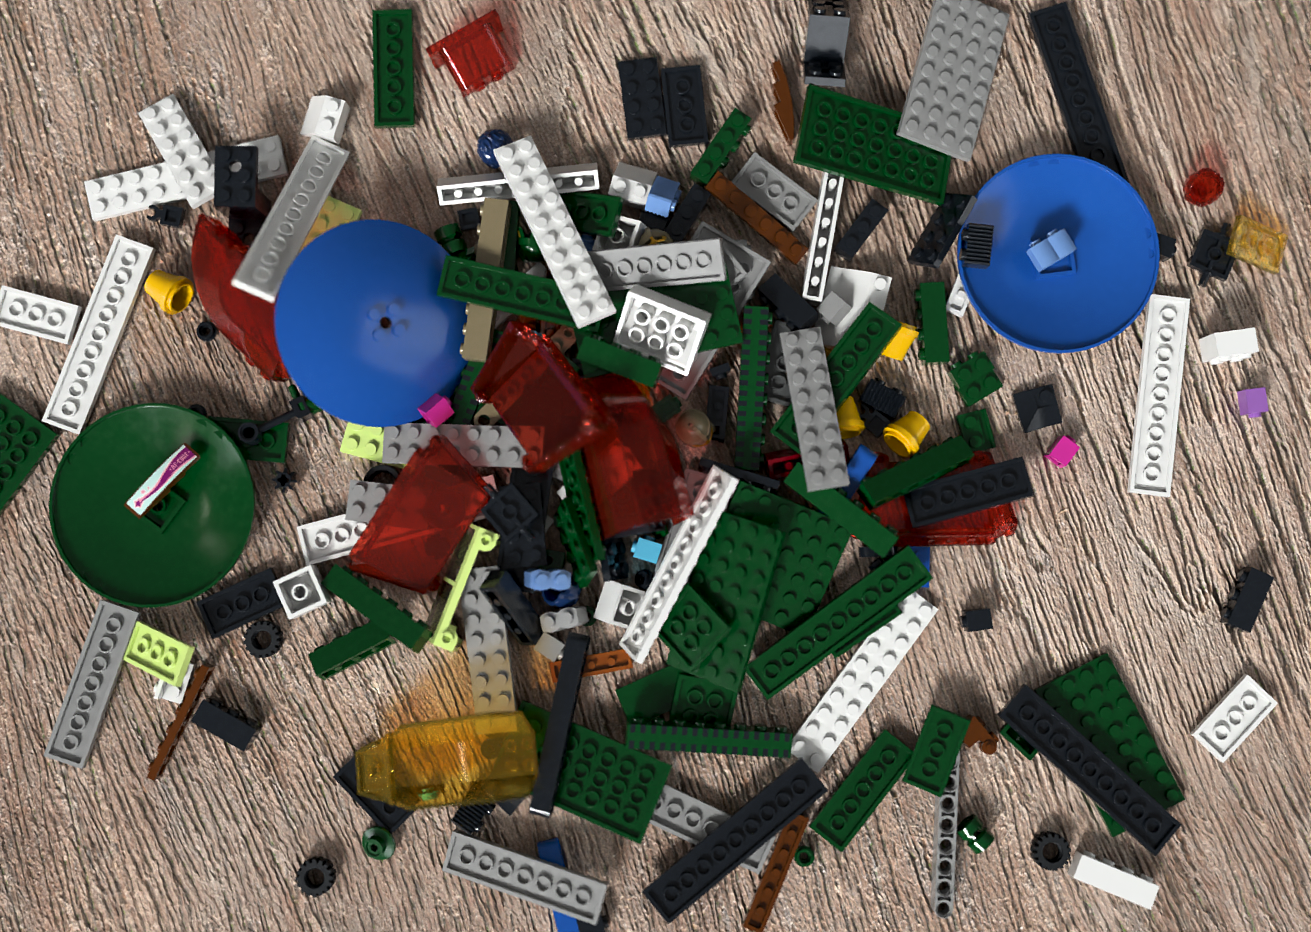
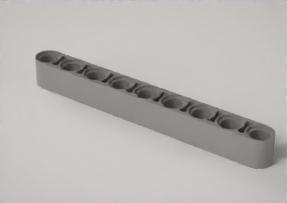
[930,751,960,919]

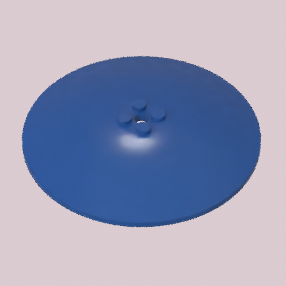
[957,154,1160,354]
[274,220,468,427]

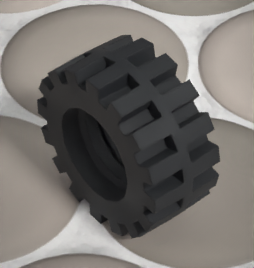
[243,621,284,658]
[1030,831,1071,871]
[296,856,336,897]

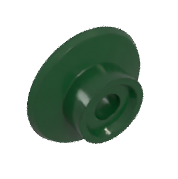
[362,826,396,860]

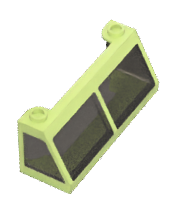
[426,522,501,652]

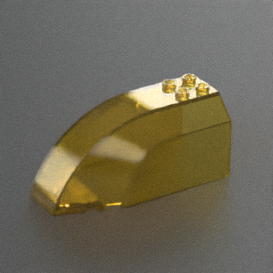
[355,711,538,811]

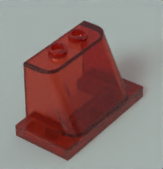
[425,9,515,98]

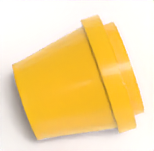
[144,270,194,315]
[881,321,919,361]
[836,396,865,439]
[883,411,930,458]

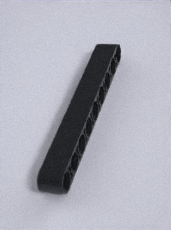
[529,632,590,819]

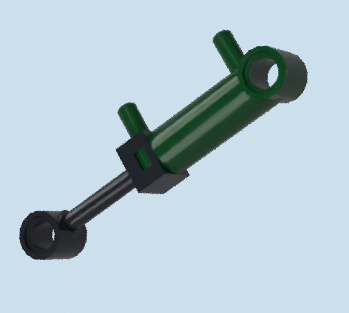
[238,384,322,446]

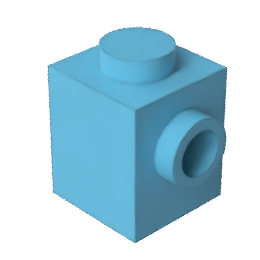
[631,535,662,564]

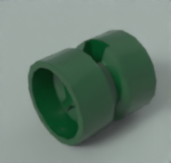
[434,223,468,255]
[957,814,995,854]

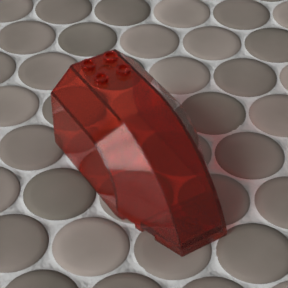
[192,213,291,382]
[577,373,695,541]

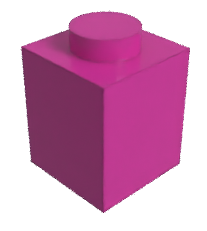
[417,393,455,428]
[1044,435,1080,468]

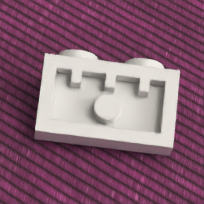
[154,662,196,704]

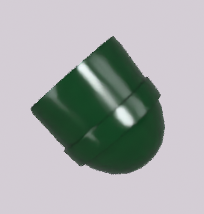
[517,226,545,263]

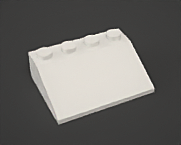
[814,266,892,349]
[613,284,712,376]

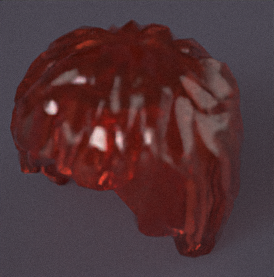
[1183,168,1225,207]

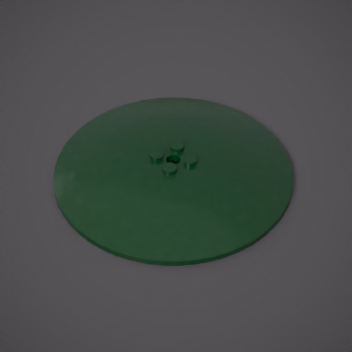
[49,403,256,608]

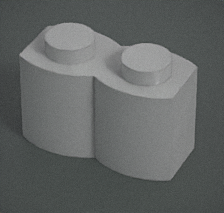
[539,606,589,633]

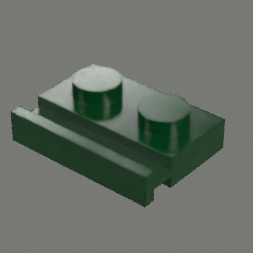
[956,408,996,453]

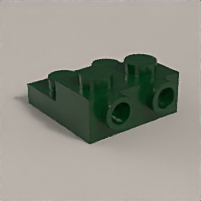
[947,350,1003,407]

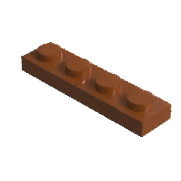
[549,649,633,683]

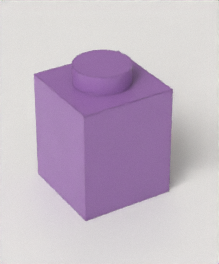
[1237,387,1269,418]

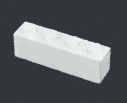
[1067,850,1160,910]

